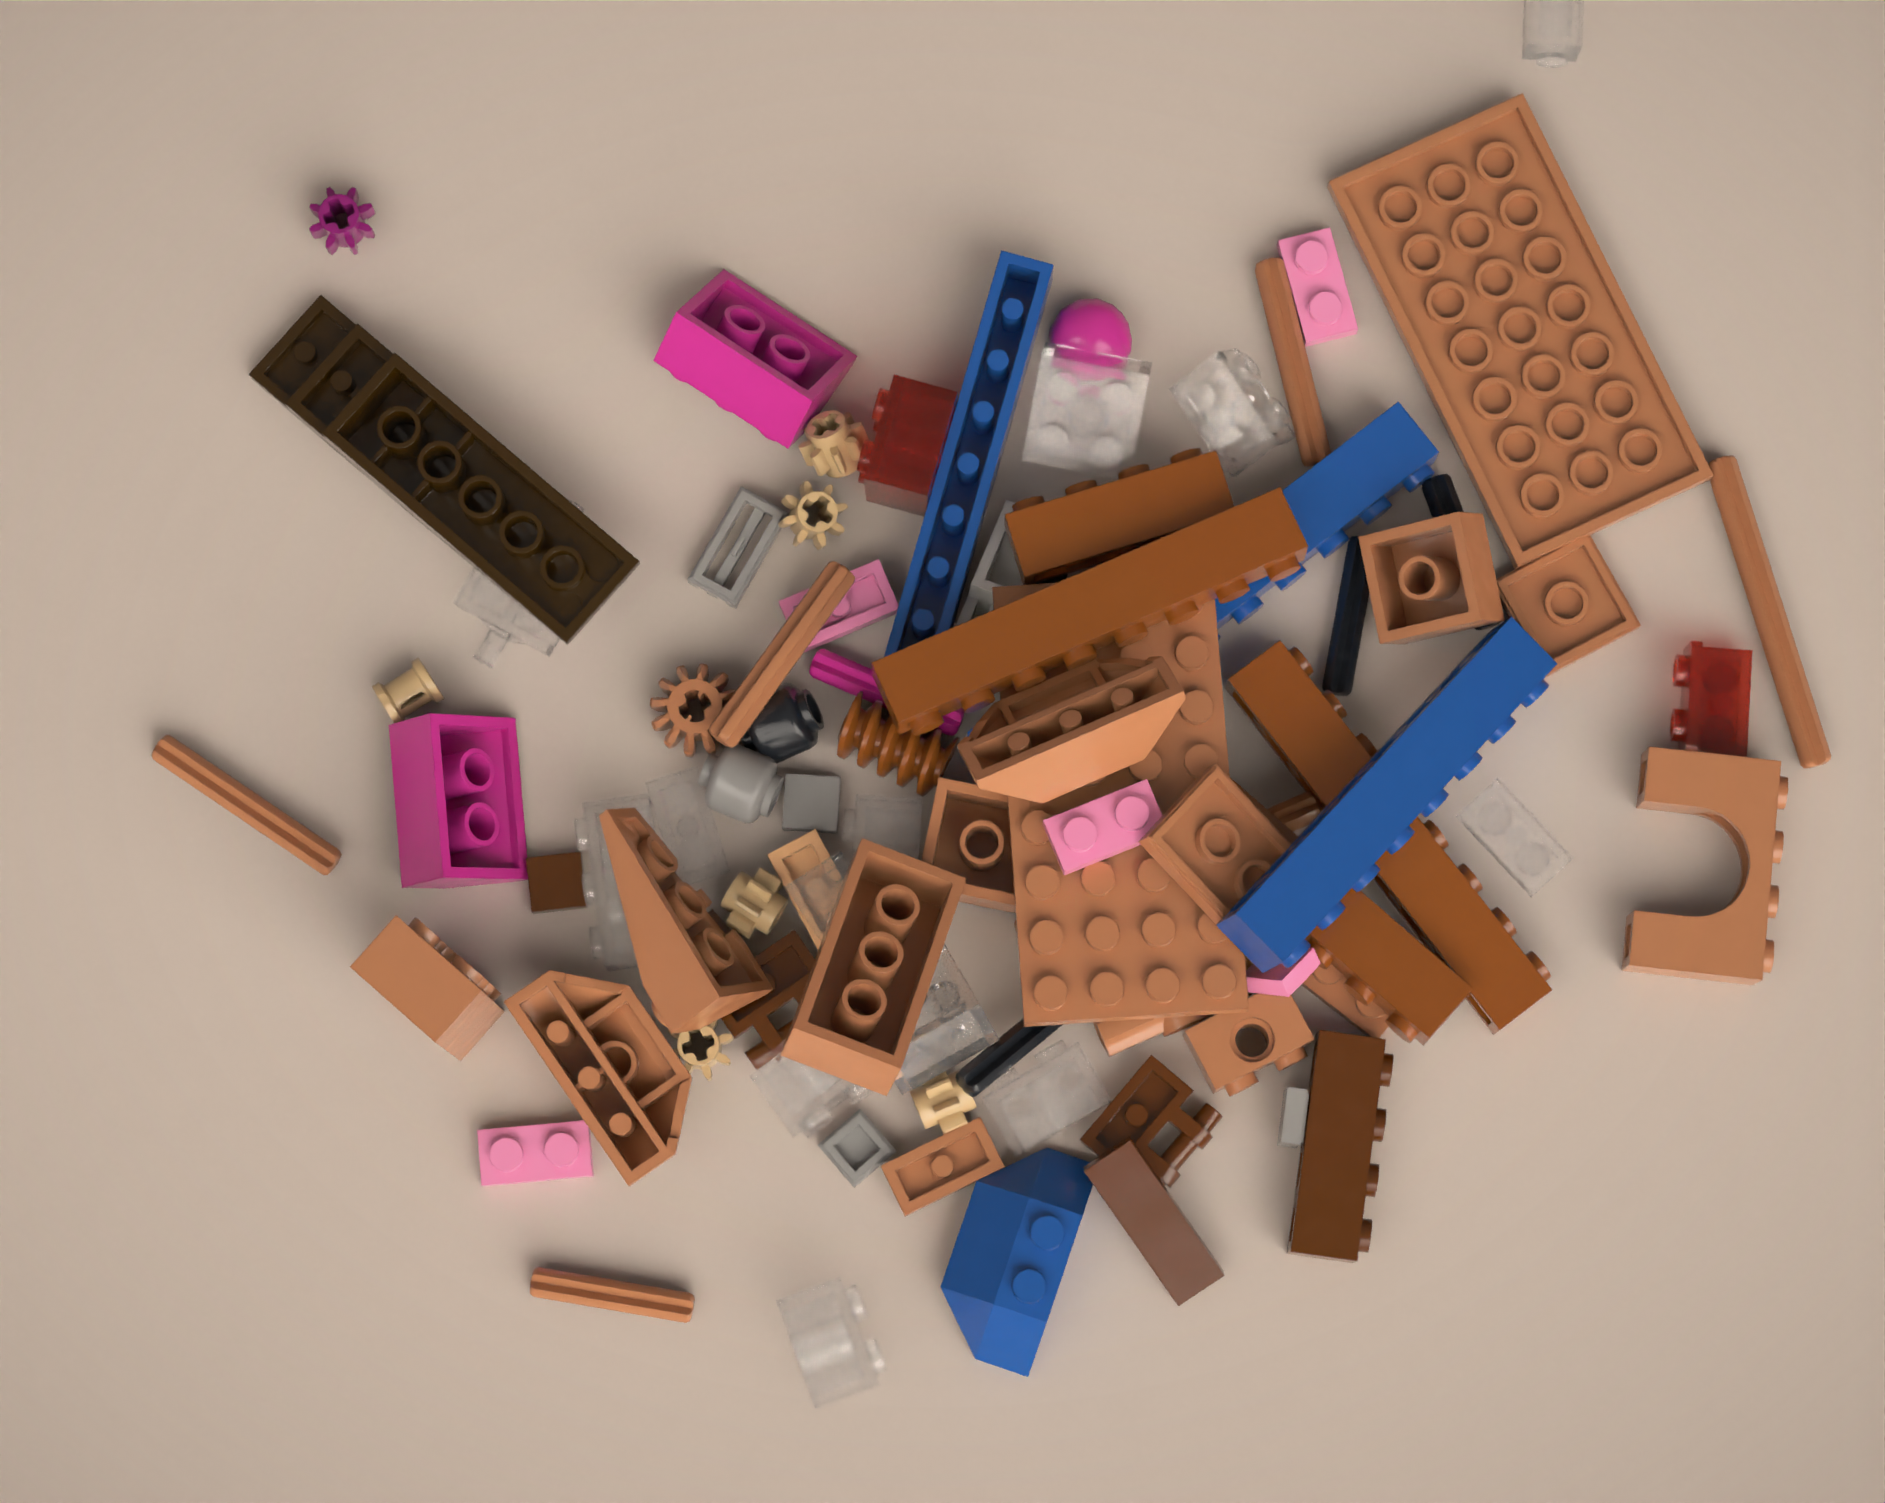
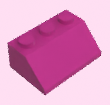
[653,269,857,449]
[389,713,528,889]

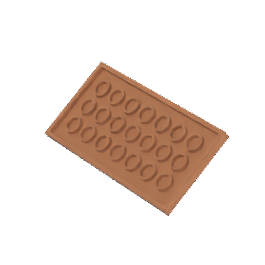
[1327,93,1714,569]
[992,583,1249,1027]

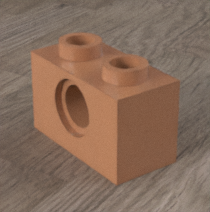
[1182,994,1315,1097]

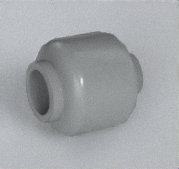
[698,744,784,824]

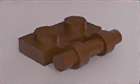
[721,930,815,1070]
[1079,1055,1223,1188]

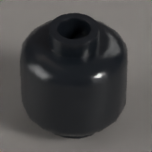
[742,683,824,763]

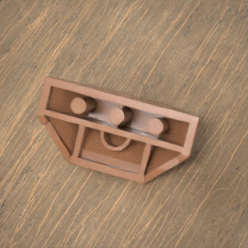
[957,656,1186,804]
[504,970,692,1187]

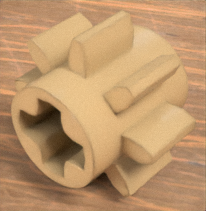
[798,410,870,478]
[778,481,848,550]
[720,867,789,939]
[668,1020,734,1081]
[909,1064,977,1135]

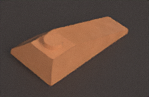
[599,807,773,1034]

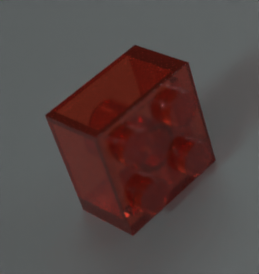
[857,374,958,517]

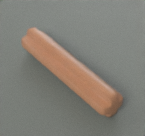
[530,1267,695,1323]

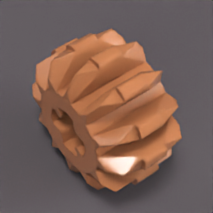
[650,663,736,757]

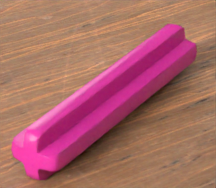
[809,649,964,736]

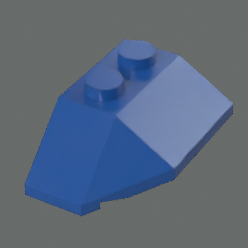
[940,1148,1093,1377]

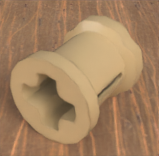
[372,658,445,723]

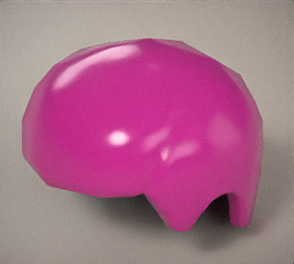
[1048,298,1132,380]

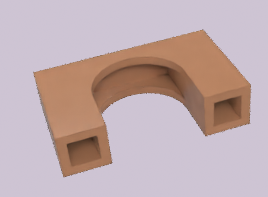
[1621,747,1788,985]

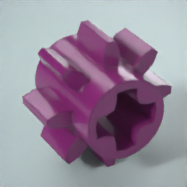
[309,187,376,255]

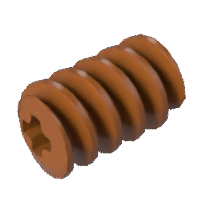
[837,691,960,797]

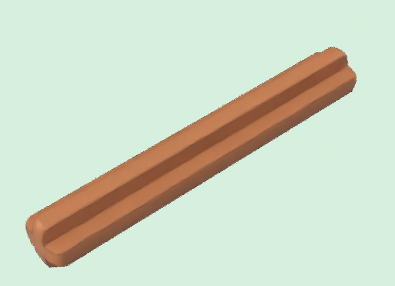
[1255,257,1331,466]
[709,561,855,748]
[151,735,342,875]

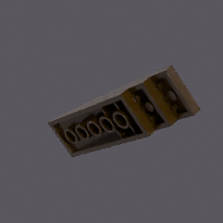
[249,295,641,645]

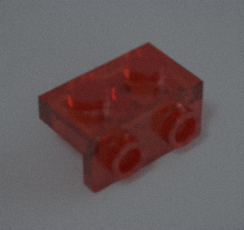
[1670,641,1753,757]

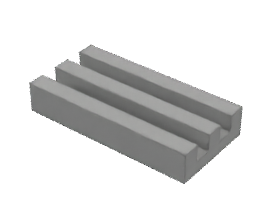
[687,487,789,609]

